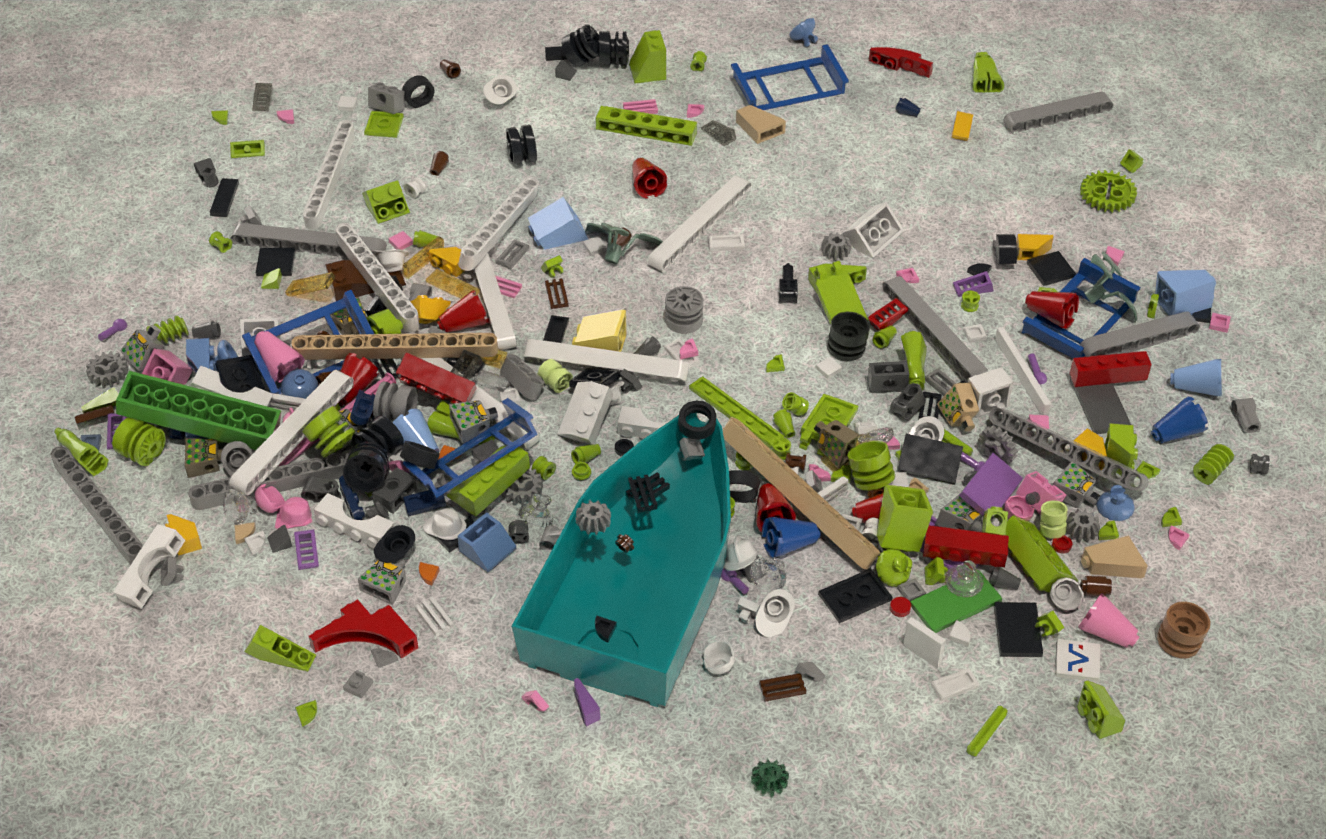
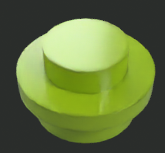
[572,462,591,480]

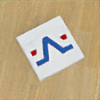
[1055,639,1100,682]

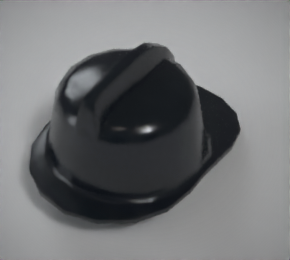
[374,525,415,563]

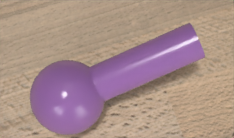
[98,319,128,341]
[1028,353,1047,384]
[961,452,985,471]
[721,568,749,594]

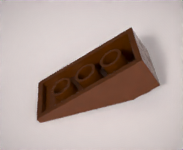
[325,260,406,301]

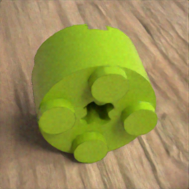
[366,309,403,334]

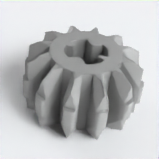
[821,232,851,261]
[576,500,611,535]
[1066,509,1100,543]

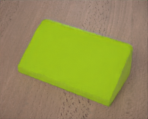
[230,140,265,158]

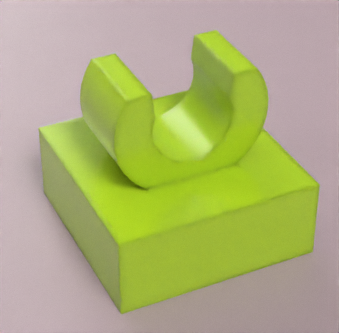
[1120,149,1144,173]
[541,255,563,278]
[924,557,949,585]
[1035,610,1065,637]

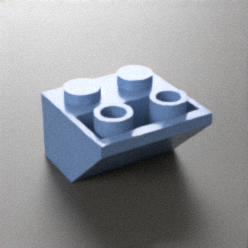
[457,512,517,572]

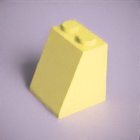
[572,310,627,352]

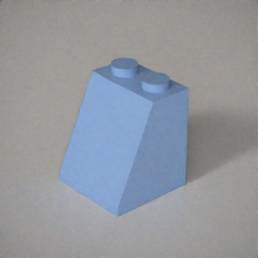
[528,197,588,250]
[1155,270,1216,316]

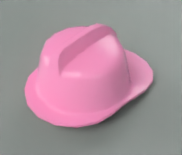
[275,497,312,529]

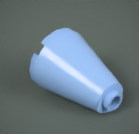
[1171,359,1222,397]
[393,409,439,453]

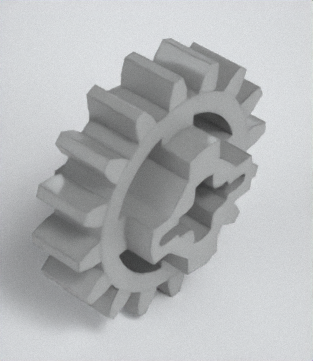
[86,351,128,387]
[978,425,1018,465]
[502,469,543,505]

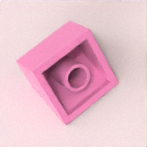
[142,348,193,385]

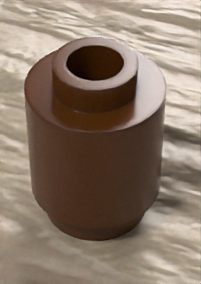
[1080,576,1112,597]

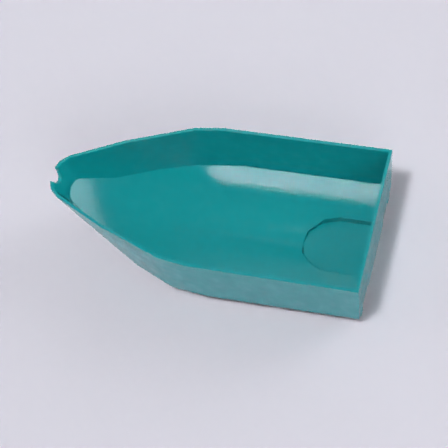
[511,413,731,707]

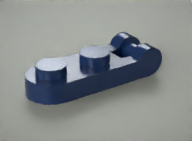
[350,389,375,425]
[339,475,365,520]

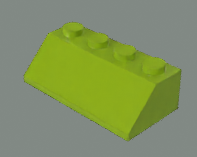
[447,445,530,517]
[1005,515,1079,593]

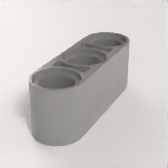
[500,354,545,400]

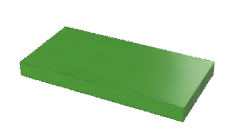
[910,570,1003,633]

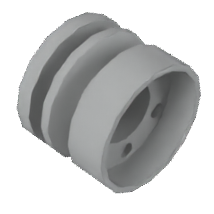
[665,286,703,334]
[373,381,418,421]

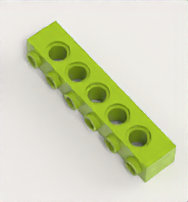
[595,105,697,146]

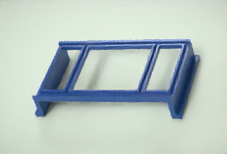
[731,44,849,110]
[1022,258,1141,358]
[242,290,378,395]
[402,398,538,498]

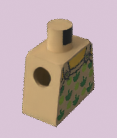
[937,383,979,432]

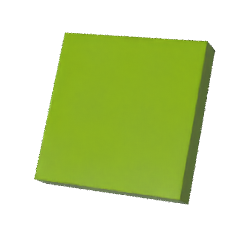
[364,111,404,138]

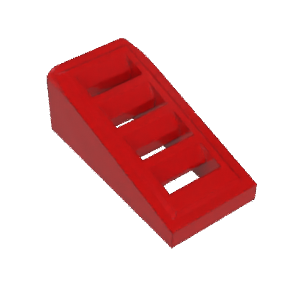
[868,298,909,331]

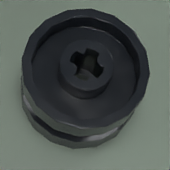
[506,124,537,165]

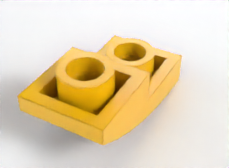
[951,111,973,141]

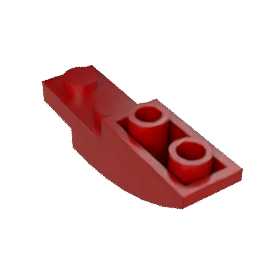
[869,47,933,78]

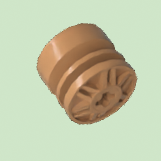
[1157,601,1211,659]

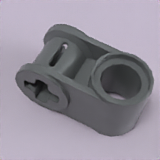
[194,158,219,188]
[890,383,926,420]
[301,477,341,503]

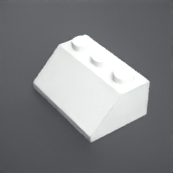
[842,201,904,258]
[557,381,613,445]

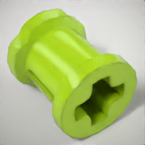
[690,51,707,71]
[209,231,232,253]

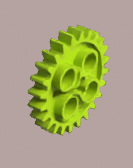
[1080,170,1137,213]

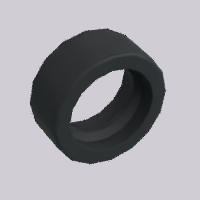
[402,75,435,108]
[678,400,717,440]
[400,441,440,469]

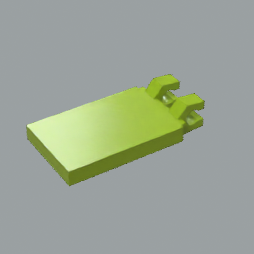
[814,260,869,325]
[799,394,859,457]

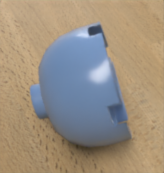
[281,369,319,399]

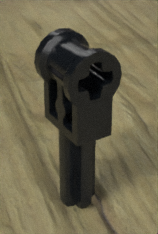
[779,263,798,303]

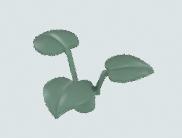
[585,223,663,264]
[1084,251,1138,322]

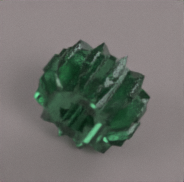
[751,758,789,797]

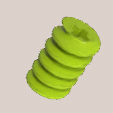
[146,315,189,344]
[1193,444,1234,485]

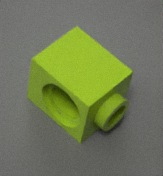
[982,506,1008,535]

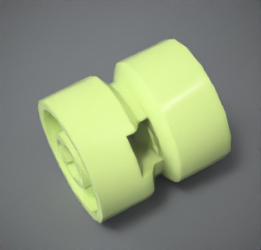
[537,359,573,393]
[1040,500,1068,539]

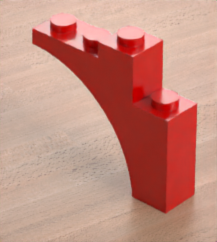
[309,599,419,659]

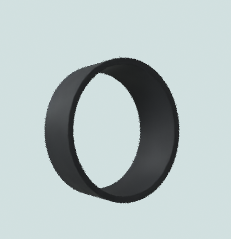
[729,470,760,503]

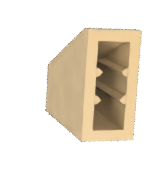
[736,105,786,144]
[1081,535,1148,578]

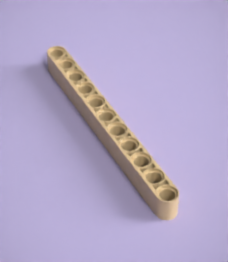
[291,333,498,360]
[723,417,880,570]

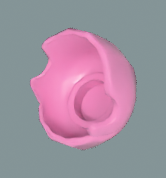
[254,484,285,513]
[1004,495,1035,521]

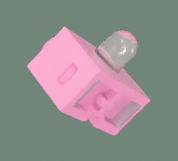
[1016,471,1066,515]

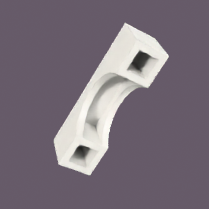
[191,366,273,407]
[618,406,679,439]
[314,493,395,549]
[113,524,185,609]

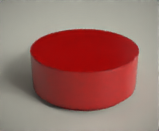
[1051,535,1073,554]
[890,597,911,617]

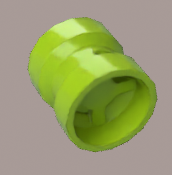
[782,392,809,416]

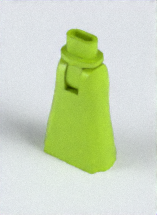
[973,52,1004,93]
[901,331,927,391]
[427,400,495,445]
[54,427,109,476]

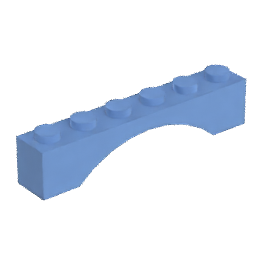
[185,338,215,439]

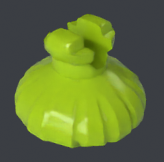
[876,549,912,587]

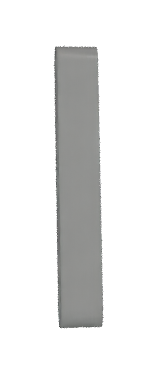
[1003,91,1113,133]
[1080,311,1200,357]

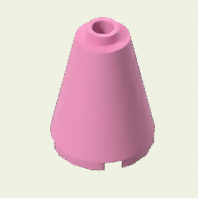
[254,331,305,383]
[1078,593,1140,648]

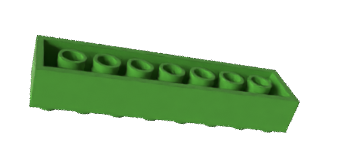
[116,371,281,450]

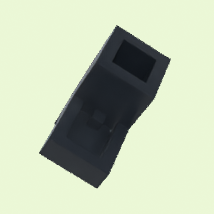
[993,234,1017,264]

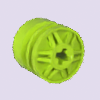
[302,406,356,458]
[112,417,166,466]
[847,441,896,490]

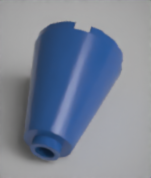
[1151,396,1208,443]
[762,517,821,557]

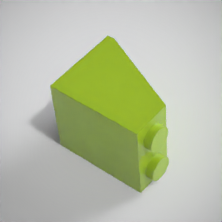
[629,30,666,84]
[877,484,933,552]

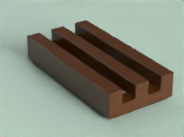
[545,278,569,309]
[74,406,114,424]
[759,673,807,702]

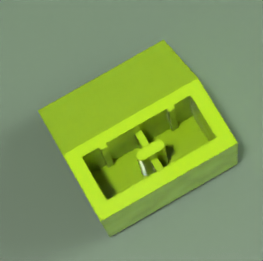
[362,180,410,224]
[1104,423,1138,476]
[1077,680,1125,739]

